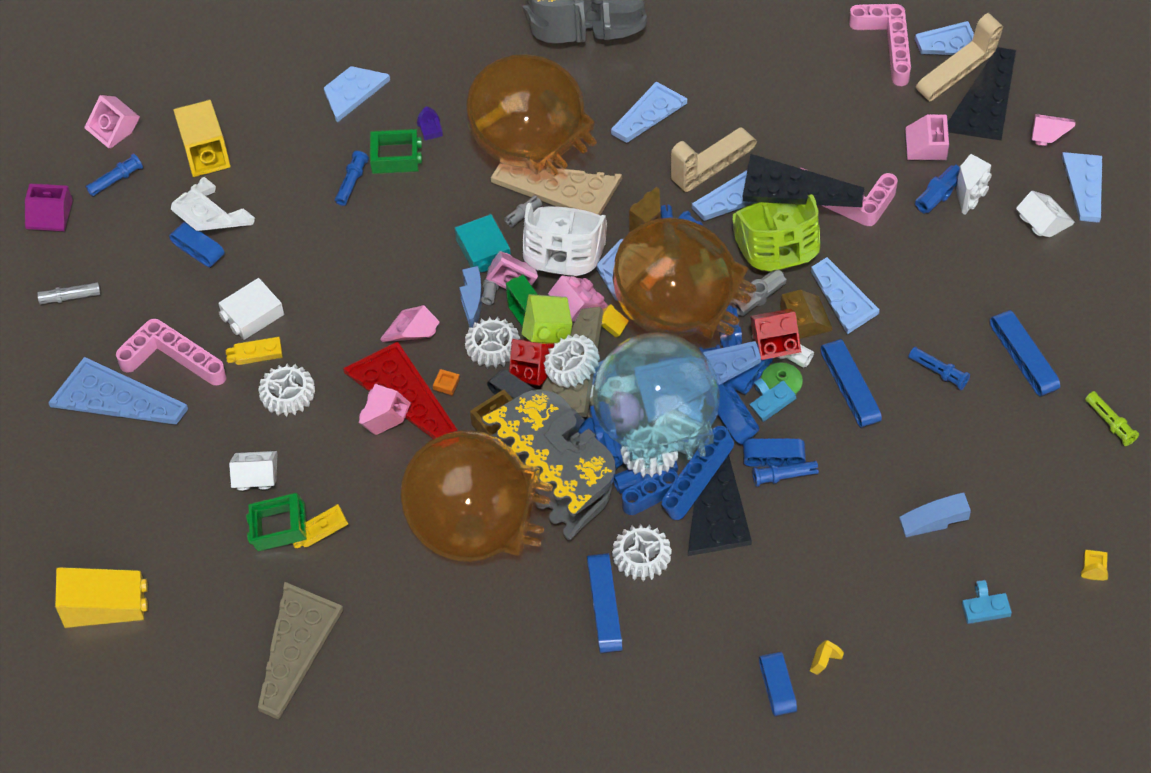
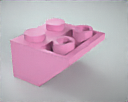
[905,115,949,160]
[548,276,608,322]
[359,384,411,435]

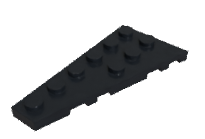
[947,47,1016,141]
[743,154,865,208]
[688,435,752,556]

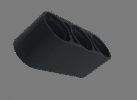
[487,369,535,399]

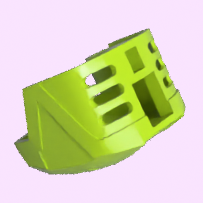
[733,194,820,271]

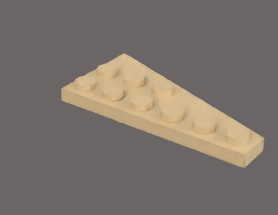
[491,164,622,215]

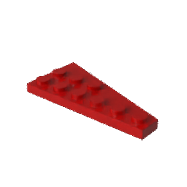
[343,341,458,443]

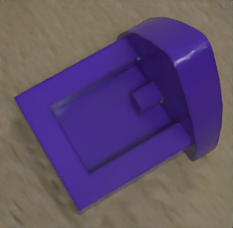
[417,106,443,141]

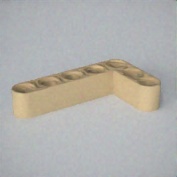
[916,13,1003,101]
[671,128,757,192]

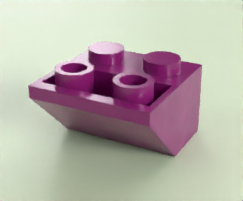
[25,184,73,231]

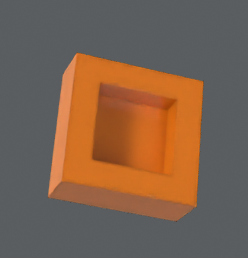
[433,369,460,395]

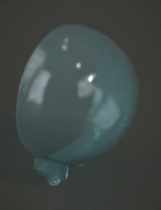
[593,332,720,468]

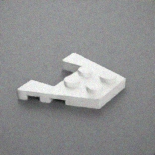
[171,177,255,231]

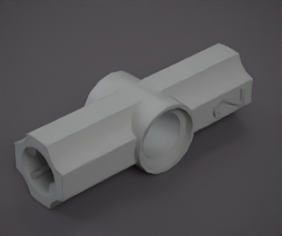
[731,270,786,316]

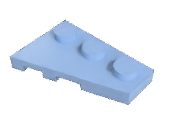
[914,21,974,55]

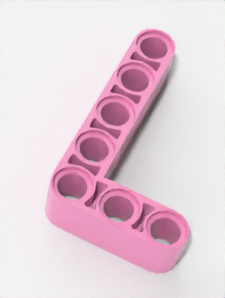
[849,4,911,86]
[801,168,897,226]
[116,319,226,385]

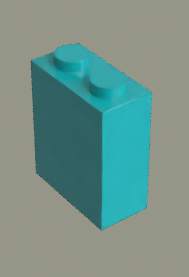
[455,214,511,272]

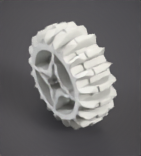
[465,316,520,369]
[544,334,600,388]
[258,364,315,417]
[621,423,679,477]
[612,524,671,581]

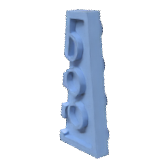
[611,82,687,143]
[1061,152,1102,222]
[692,170,757,221]
[811,257,879,334]

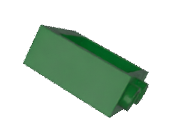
[370,129,422,174]
[506,275,538,328]
[246,493,307,551]

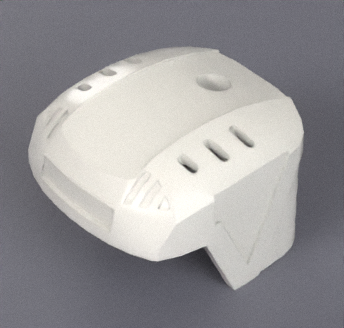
[523,203,607,276]

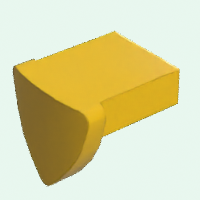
[601,304,629,338]
[1081,550,1108,580]
[809,640,844,675]

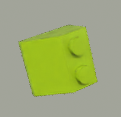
[522,295,572,343]

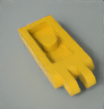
[226,337,283,365]
[293,504,348,548]

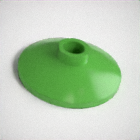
[761,363,803,394]

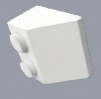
[1016,191,1075,237]
[229,451,277,490]

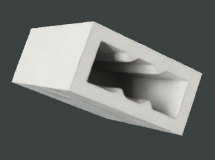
[218,278,284,340]

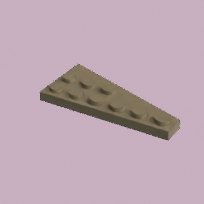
[541,307,603,417]
[258,582,343,720]

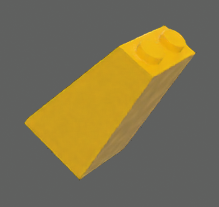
[173,100,231,177]
[55,568,148,628]

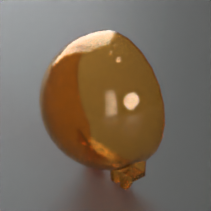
[466,54,596,177]
[612,218,756,339]
[401,430,553,562]

